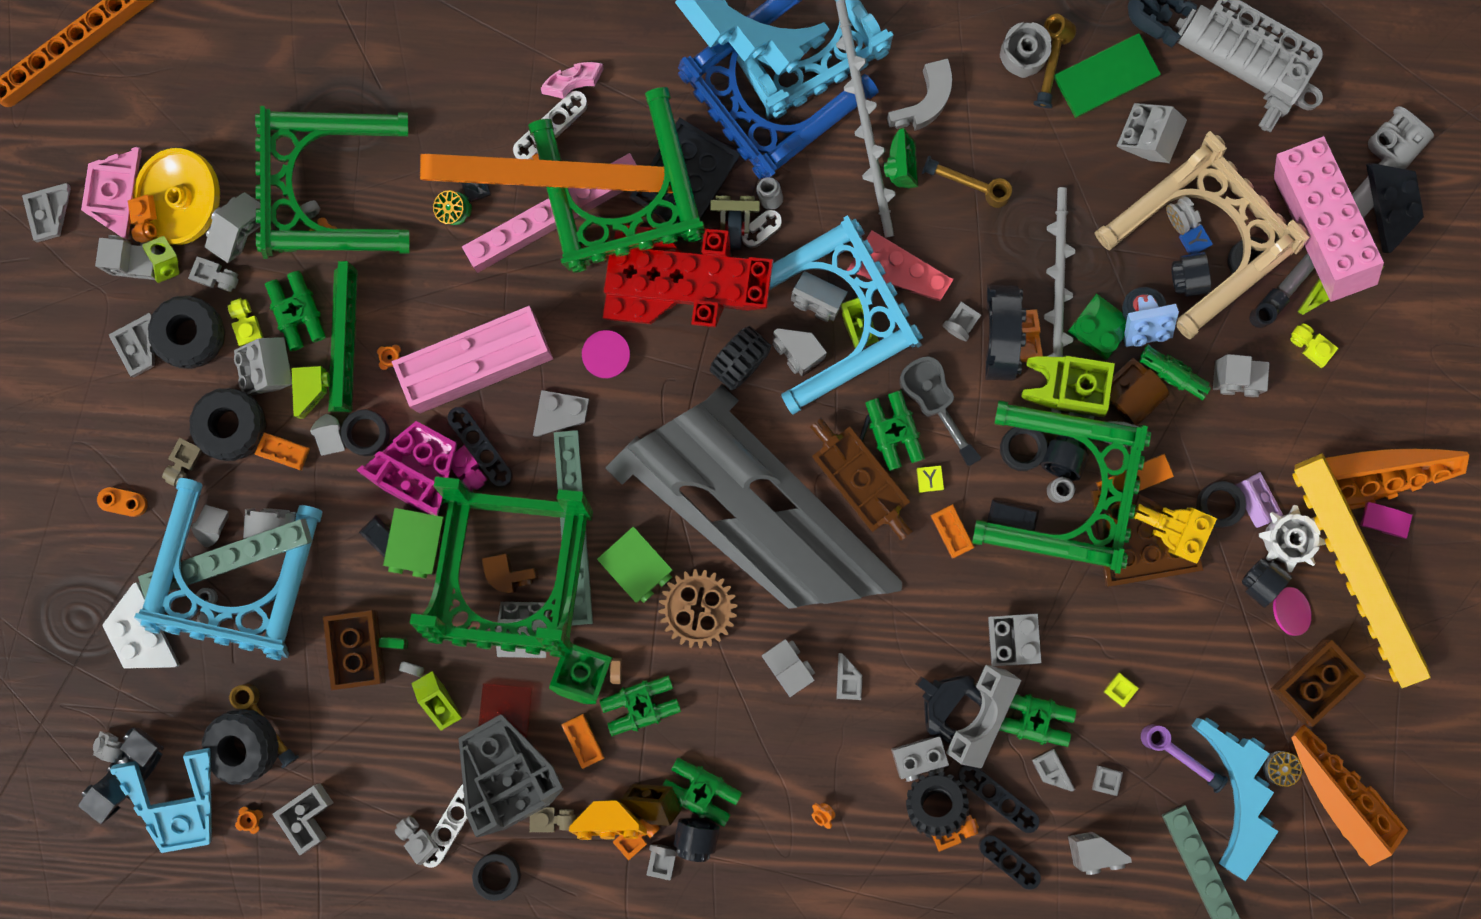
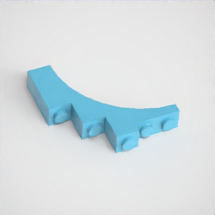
[675,0,830,76]
[1192,717,1278,881]

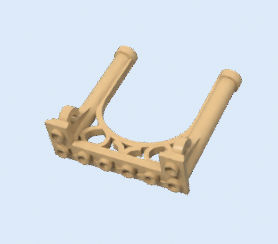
[1095,131,1310,339]

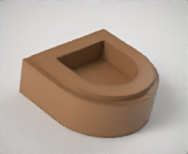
[610,658,622,684]

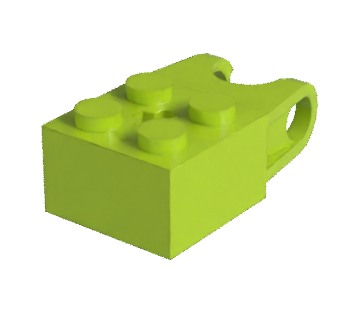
[1022,356,1115,417]

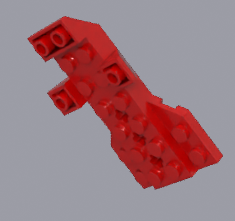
[603,225,774,327]

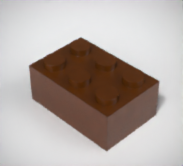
[323,610,386,690]
[1271,639,1366,727]

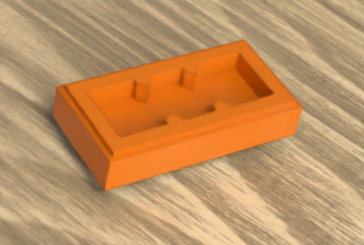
[255,432,310,471]
[930,504,975,559]
[561,714,605,769]

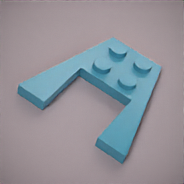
[110,748,212,853]

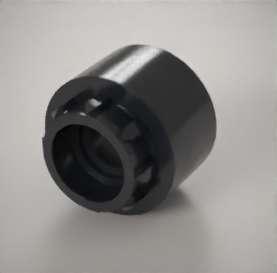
[1171,252,1211,297]
[1041,435,1089,481]
[1242,559,1292,608]
[674,818,720,862]

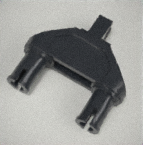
[915,675,982,744]

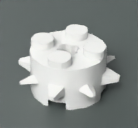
[1259,505,1326,572]

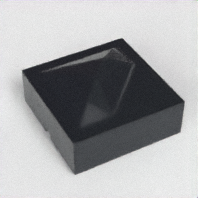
[461,182,491,203]

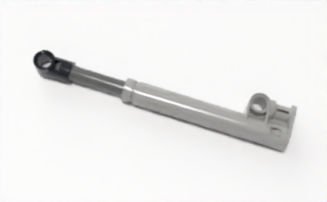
[1249,106,1434,328]

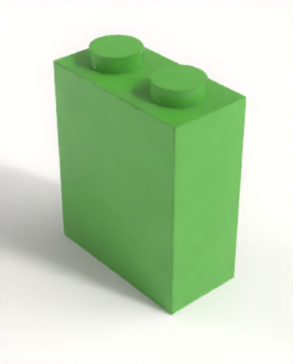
[383,508,444,578]
[597,527,673,603]

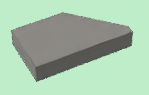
[836,653,862,700]
[1031,749,1075,791]

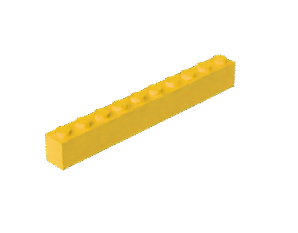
[1292,453,1431,688]

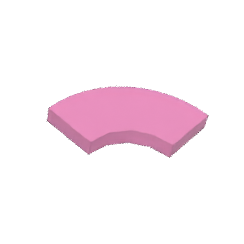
[541,62,604,99]

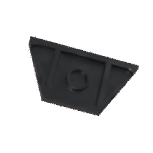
[1366,163,1424,253]

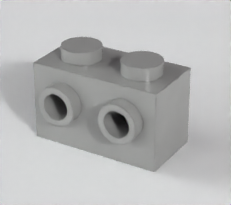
[891,735,949,782]

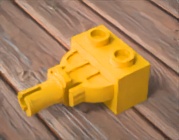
[1133,504,1217,564]

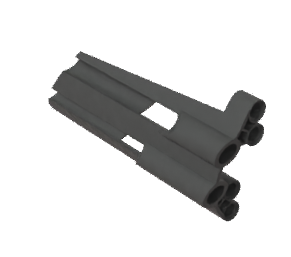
[605,384,902,609]

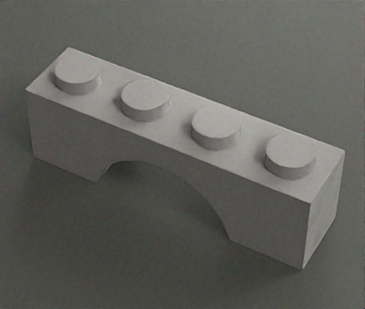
[946,665,1021,768]

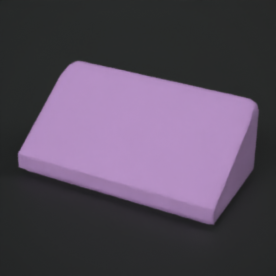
[1235,472,1283,528]

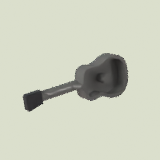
[899,357,981,466]

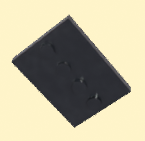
[629,117,740,223]

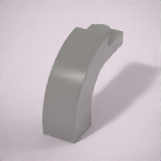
[887,59,952,131]

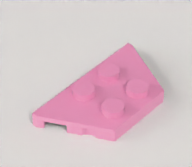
[81,147,142,239]

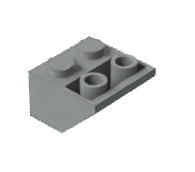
[1117,103,1187,163]
[791,271,847,322]
[772,329,827,376]
[234,337,292,396]
[496,602,549,658]
[988,614,1041,666]
[1068,832,1132,875]

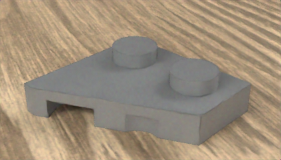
[22,183,71,242]
[109,313,155,378]
[533,390,589,437]

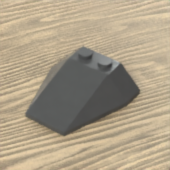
[458,714,564,838]

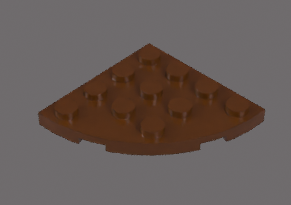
[1090,489,1203,587]

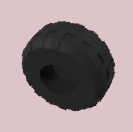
[148,295,225,369]
[189,388,266,461]
[201,709,279,785]

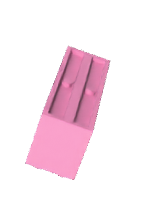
[1274,136,1384,302]
[392,306,553,414]

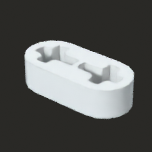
[742,210,782,248]

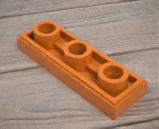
[1096,454,1174,492]

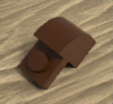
[482,554,538,593]

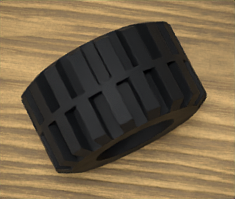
[709,326,772,390]
[906,771,969,839]

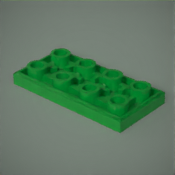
[1054,33,1161,118]

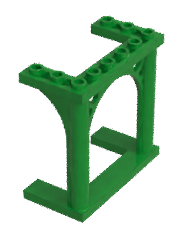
[410,477,593,657]

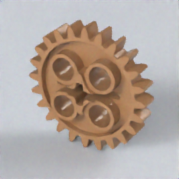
[658,569,737,648]

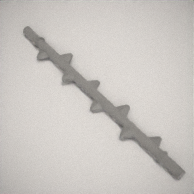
[836,0,896,238]
[1044,187,1075,414]

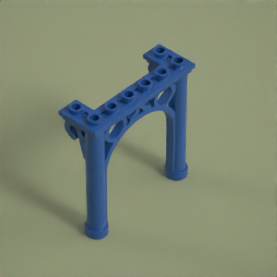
[678,0,878,179]

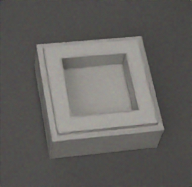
[1092,766,1123,796]

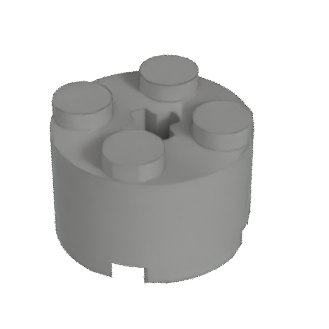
[1000,22,1051,78]
[243,508,295,539]

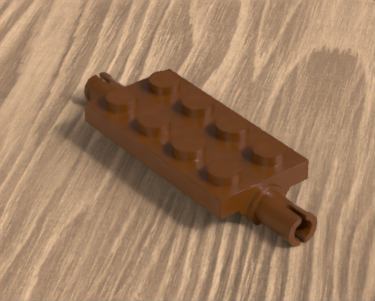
[810,418,913,541]

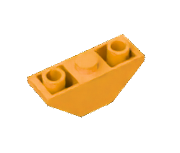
[569,801,647,840]

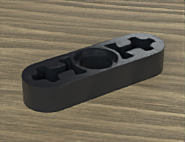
[978,834,1041,890]

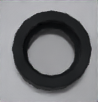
[341,409,390,456]
[1000,427,1048,471]
[1196,481,1246,528]
[472,851,521,901]

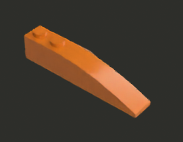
[1326,449,1469,509]
[1291,725,1408,866]

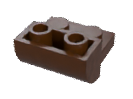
[1109,358,1169,426]

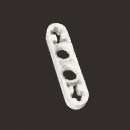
[513,91,587,160]
[423,784,467,868]

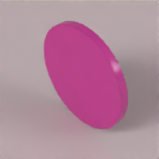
[582,330,630,379]
[1273,587,1311,636]

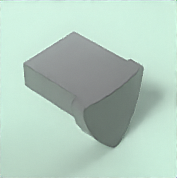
[942,302,981,341]
[310,414,345,456]
[191,505,229,547]
[647,844,678,880]

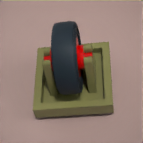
[711,196,760,250]

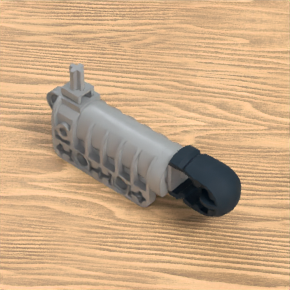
[1128,0,1323,132]

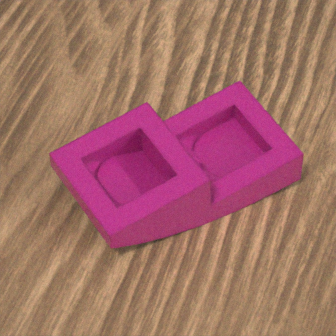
[1360,502,1412,539]

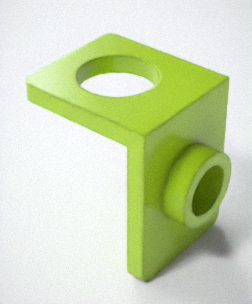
[142,236,179,283]

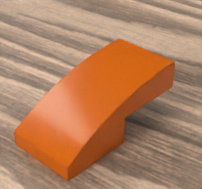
[1020,309,1043,363]

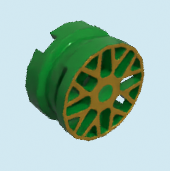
[433,190,472,225]

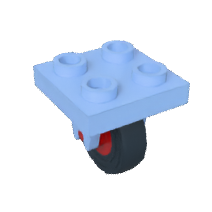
[1122,287,1179,347]

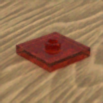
[478,683,532,737]

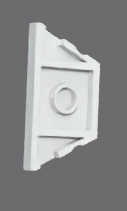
[102,582,180,668]

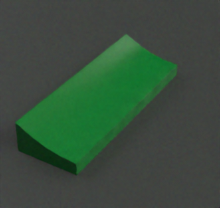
[328,261,358,412]

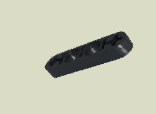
[448,407,513,487]
[958,765,1039,833]

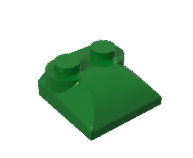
[884,128,918,188]
[1068,293,1127,360]
[549,644,612,704]

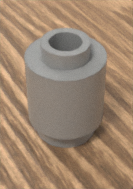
[757,177,783,210]
[1047,477,1075,503]

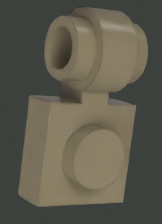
[162,438,202,487]
[530,807,577,832]

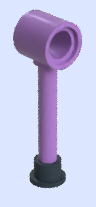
[1141,724,1228,793]

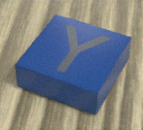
[1179,225,1213,255]

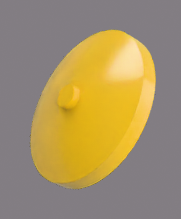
[133,148,220,245]

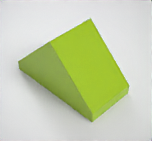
[841,297,879,349]

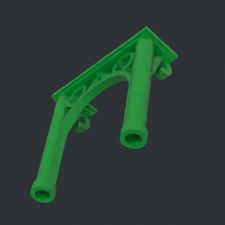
[528,87,706,273]
[255,106,409,259]
[972,400,1151,574]

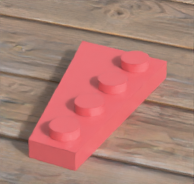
[847,230,953,301]

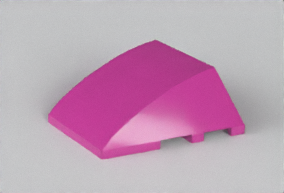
[357,421,457,516]

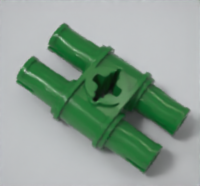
[265,271,326,351]
[1139,344,1211,400]
[865,390,925,471]
[599,675,681,736]
[999,694,1076,747]
[662,758,742,827]

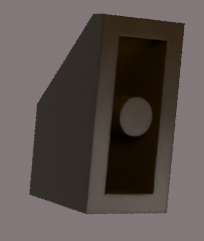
[620,784,682,826]

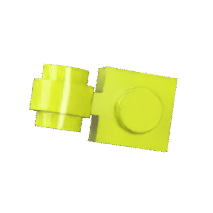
[227,298,263,347]
[1290,323,1338,368]

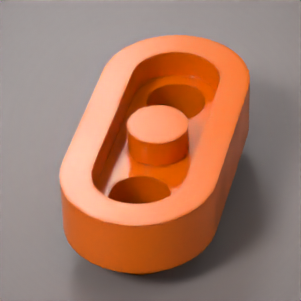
[97,487,148,517]

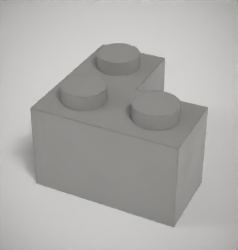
[205,192,260,263]
[95,235,163,280]
[1213,354,1269,397]
[761,639,815,697]
[272,783,333,855]

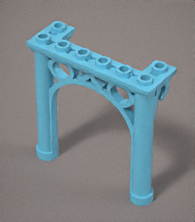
[722,0,893,120]
[734,215,923,415]
[134,478,323,660]

